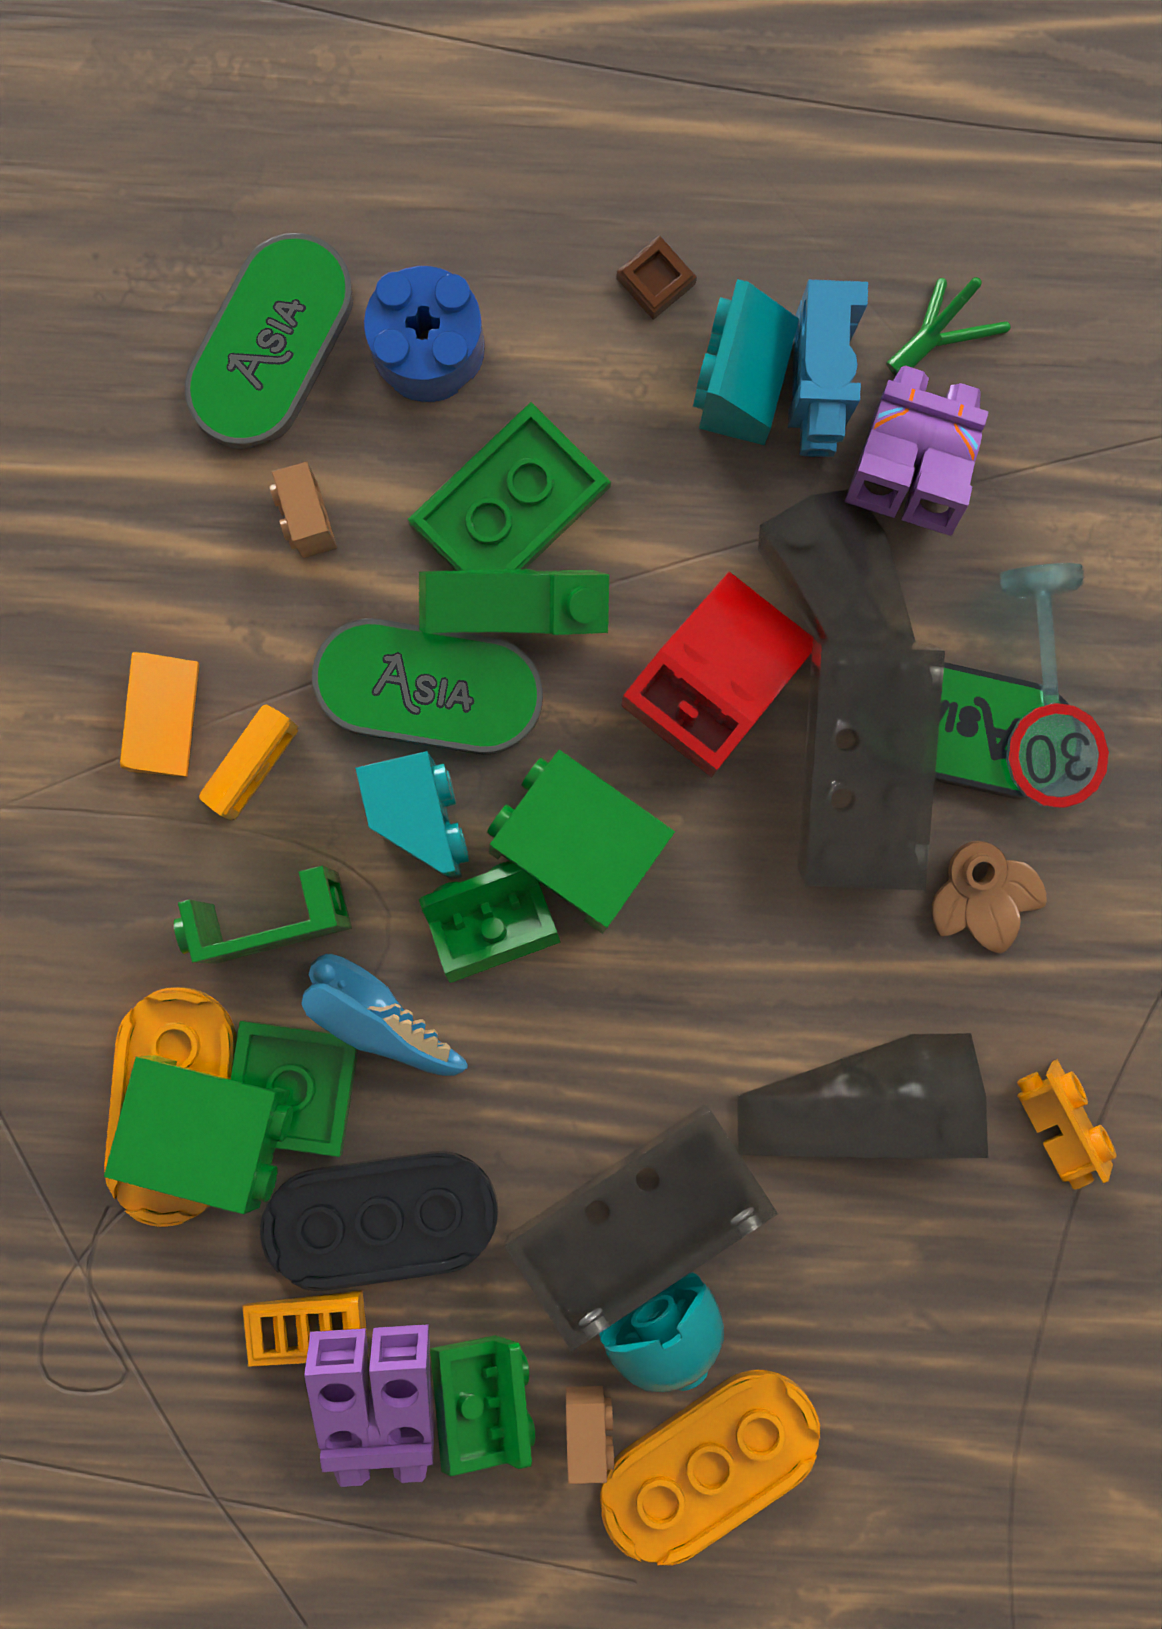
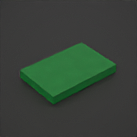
[407,402,611,571]

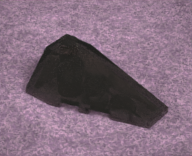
[737,1033,988,1159]

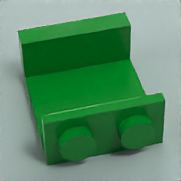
[486,750,676,934]
[174,865,352,964]
[104,1055,293,1215]

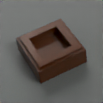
[616,235,697,320]

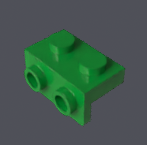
[419,861,561,983]
[430,1335,535,1477]

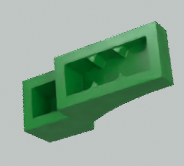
[419,569,609,635]

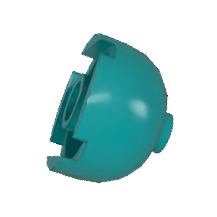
[599,1272,724,1392]

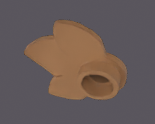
[932,841,1047,954]

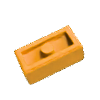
[120,652,199,777]
[199,705,299,821]

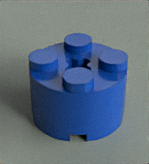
[364,266,485,402]

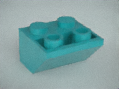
[692,279,799,446]
[355,751,470,880]

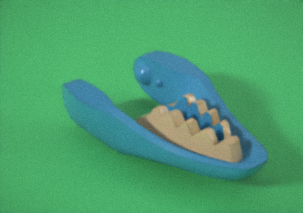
[301,954,468,1076]

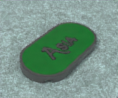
[185,233,353,449]
[312,618,543,755]

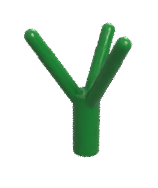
[886,277,1011,376]

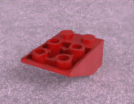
[621,571,820,778]

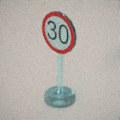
[1000,563,1109,808]

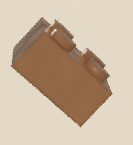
[269,461,337,558]
[566,1386,614,1484]

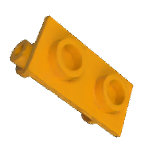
[1017,1059,1116,1190]

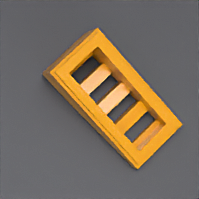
[243,1290,369,1367]

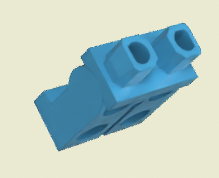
[788,279,868,457]

